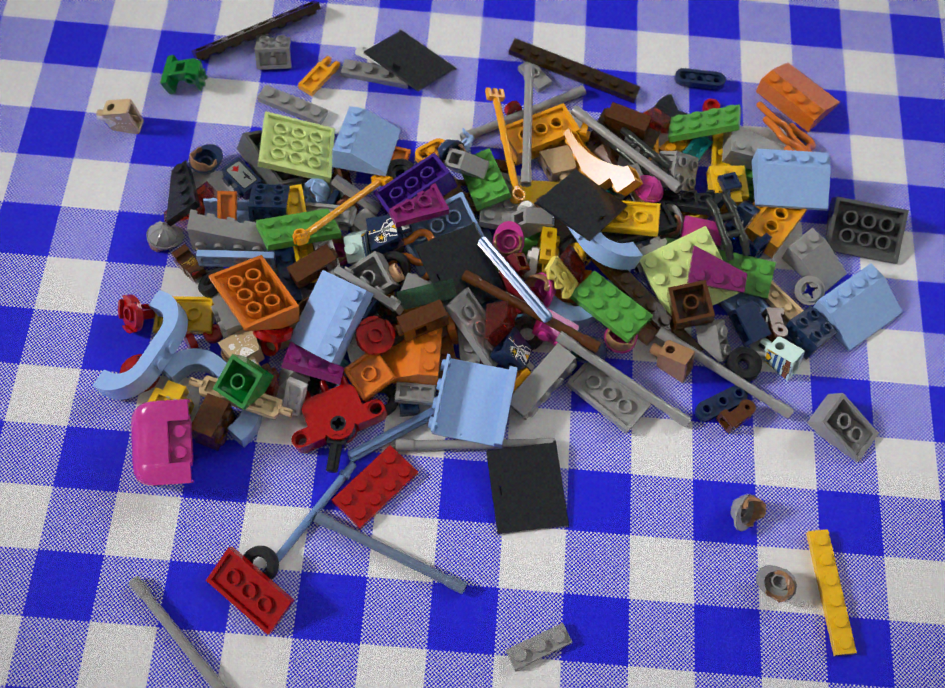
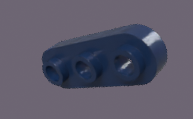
[674,68,726,90]
[695,385,748,422]

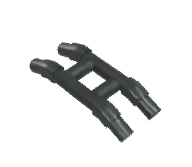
[609,127,669,178]
[705,193,751,260]

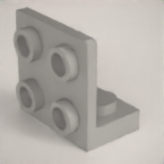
[255,35,292,70]
[657,151,699,192]

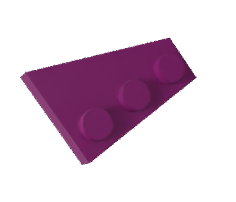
[389,183,449,228]
[687,245,747,293]
[281,341,344,385]

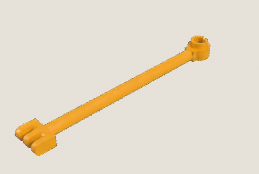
[485,87,526,204]
[292,175,393,245]

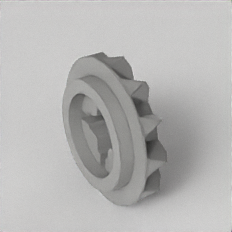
[794,276,825,305]

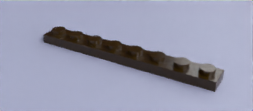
[192,0,321,60]
[508,38,640,103]
[585,252,703,352]

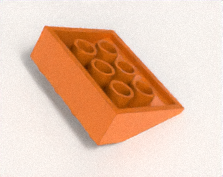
[756,62,840,132]
[209,255,299,331]
[382,306,443,386]

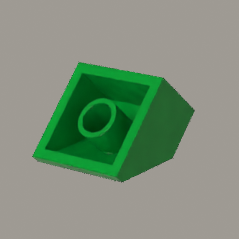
[213,354,274,410]

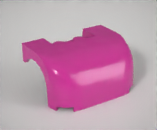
[131,399,194,486]

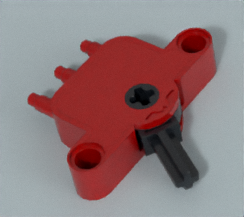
[291,373,387,473]

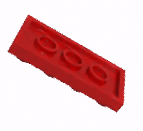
[332,445,418,530]
[206,546,295,635]

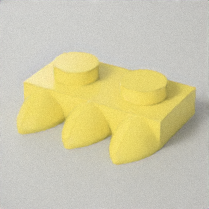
[544,256,578,299]

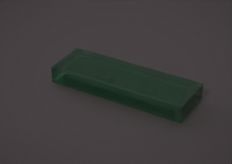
[396,278,457,310]

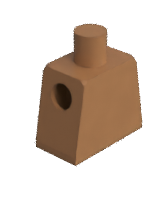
[649,340,695,383]

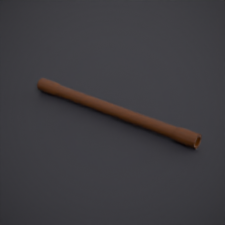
[461,270,602,353]

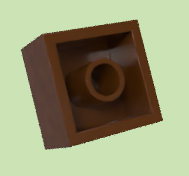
[667,280,715,330]
[192,393,236,451]

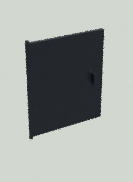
[364,29,457,92]
[534,169,628,242]
[415,222,507,312]
[486,440,569,534]

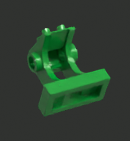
[160,55,208,94]

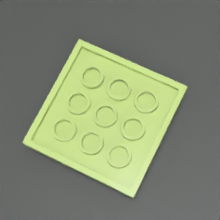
[257,111,335,183]
[639,226,739,316]

